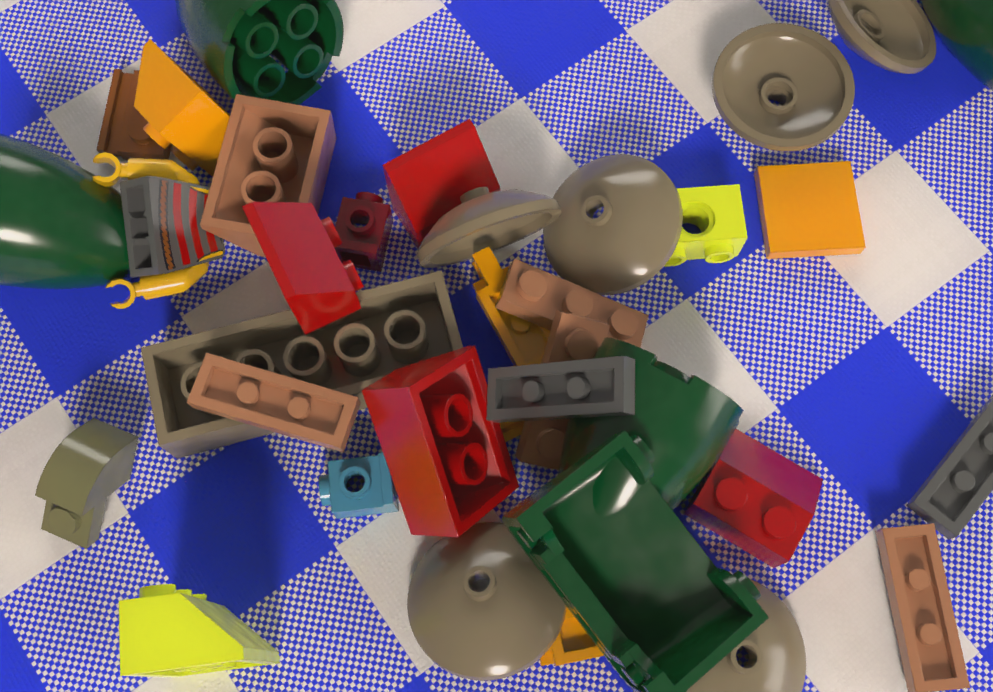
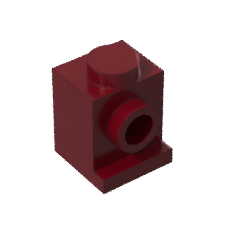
[334,192,393,272]

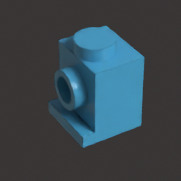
[319,452,398,519]

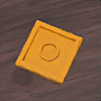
[754,161,866,259]

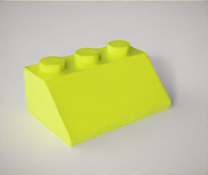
[119,584,280,677]

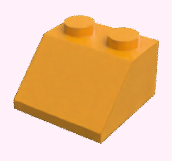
[134,39,230,176]

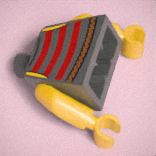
[92,152,225,309]

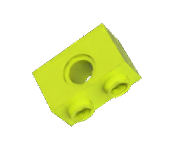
[664,184,748,267]

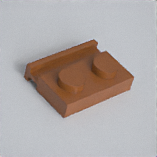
[96,69,172,160]

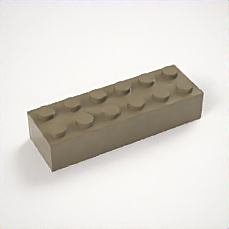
[141,270,463,459]

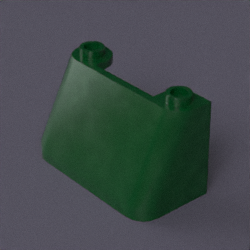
[502,430,769,692]

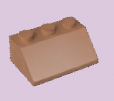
[200,94,336,257]

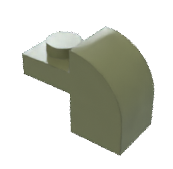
[35,418,139,549]

